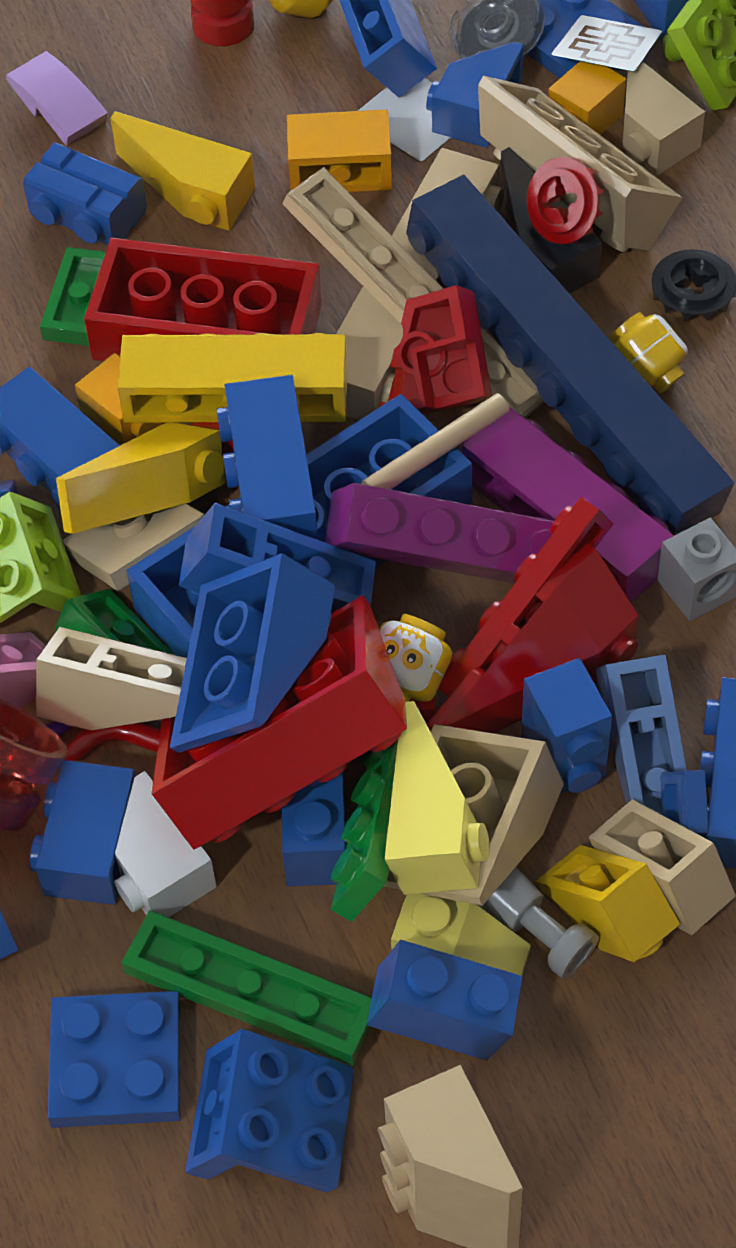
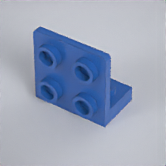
[185,1029,354,1193]

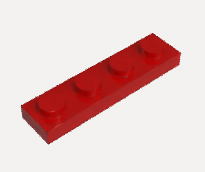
[438,496,614,697]

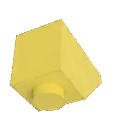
[391,893,531,976]

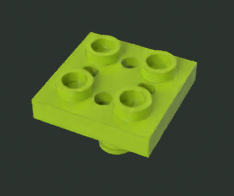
[662,0,736,110]

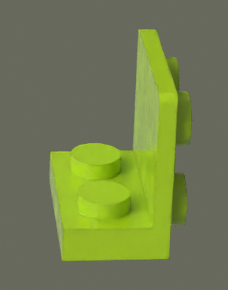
[0,491,82,623]

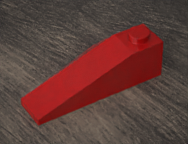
[426,543,639,733]

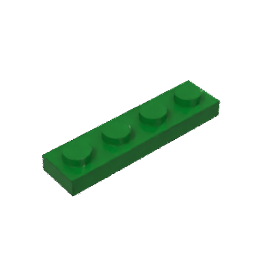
[330,739,398,922]
[121,910,372,1066]

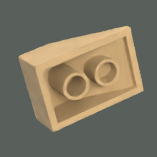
[384,724,564,906]

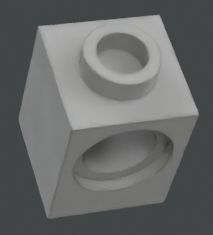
[657,517,736,621]

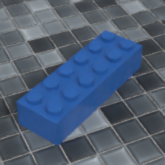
[126,394,472,658]

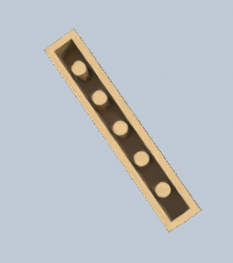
[336,148,504,420]

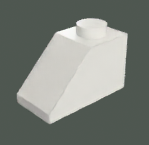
[114,771,216,918]

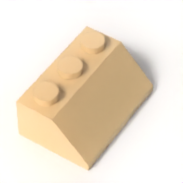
[378,1065,523,1248]

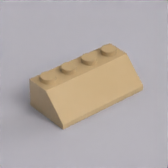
[478,76,683,252]

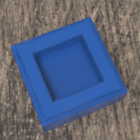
[660,770,709,833]

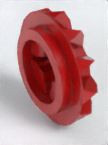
[527,157,604,244]

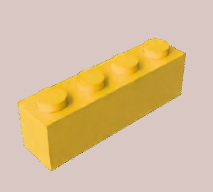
[117,333,347,423]

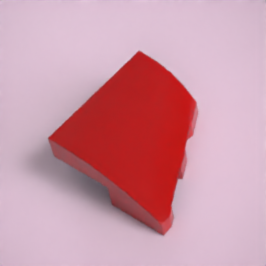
[380,285,493,414]

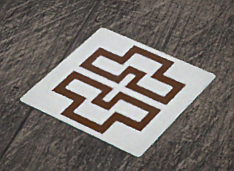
[552,15,662,71]

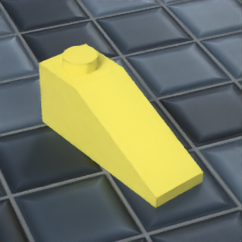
[385,701,489,895]

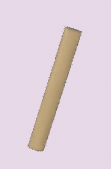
[362,393,509,490]

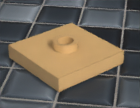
[62,503,204,591]

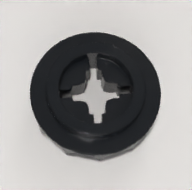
[652,249,736,321]

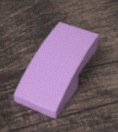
[6,51,108,146]

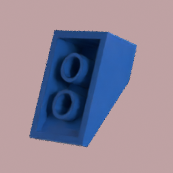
[170,553,335,753]

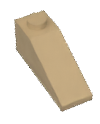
[36,627,187,730]

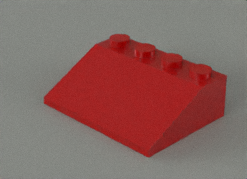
[151,595,407,850]

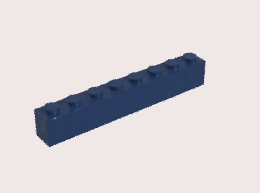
[406,174,735,536]

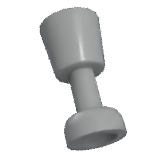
[478,867,599,980]

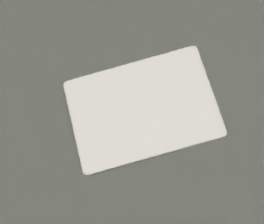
[358,78,451,161]

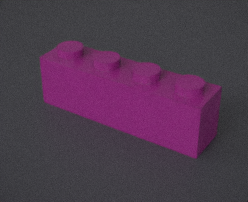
[462,407,674,603]
[325,483,554,584]

